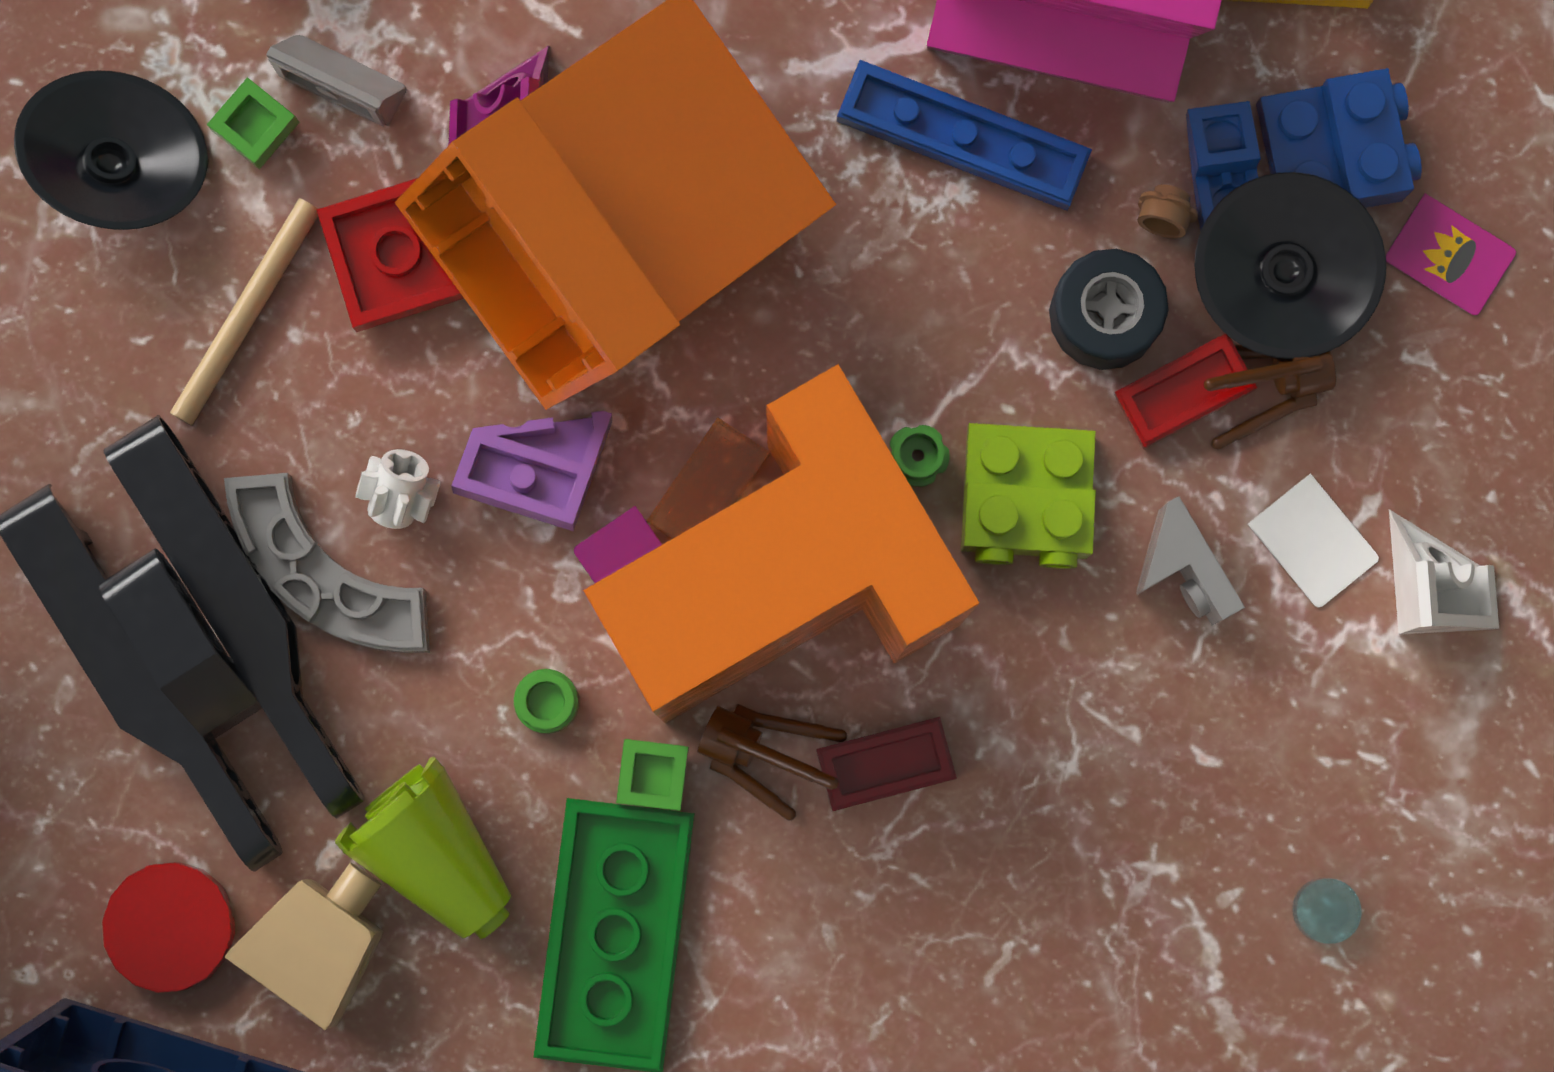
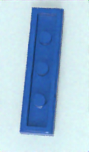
[837,60,1092,211]

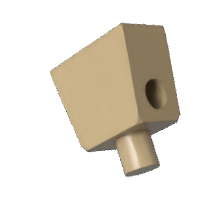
[225,862,383,1030]

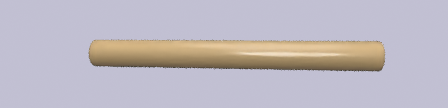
[170,198,318,426]

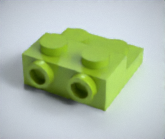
[961,423,1096,569]

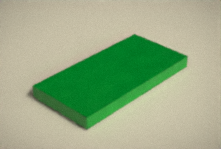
[533,798,695,1072]

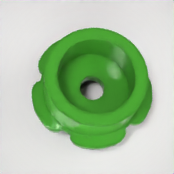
[890,425,950,487]

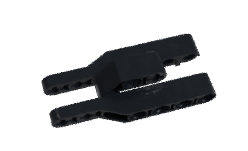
[0,415,365,872]

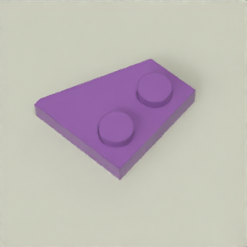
[451,411,612,532]

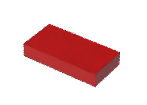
[1114,333,1258,449]

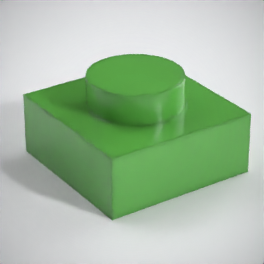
[207,77,300,170]
[616,739,689,811]

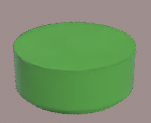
[514,669,579,734]

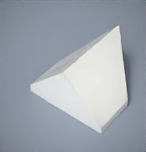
[1389,509,1499,634]

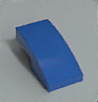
[1186,101,1261,232]

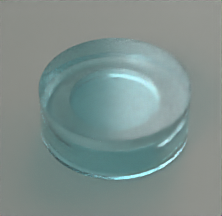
[1292,878,1362,944]

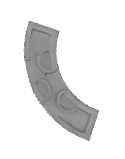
[224,473,430,653]

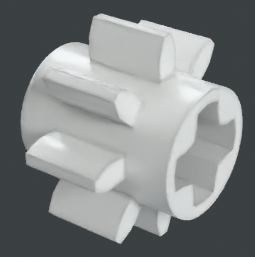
[355,449,440,529]

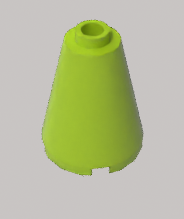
[335,756,511,939]

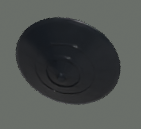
[14,70,208,230]
[1194,172,1386,359]

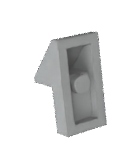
[1136,496,1245,625]

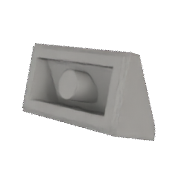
[266,35,406,127]

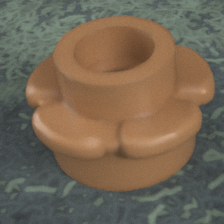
[1137,184,1198,238]

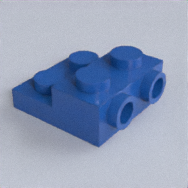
[1256,68,1422,208]

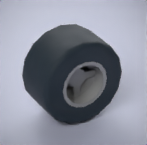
[1049,248,1169,370]

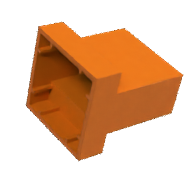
[395,0,837,410]
[583,364,980,723]

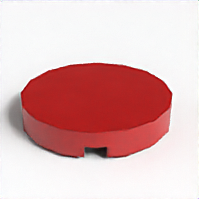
[102,862,235,993]

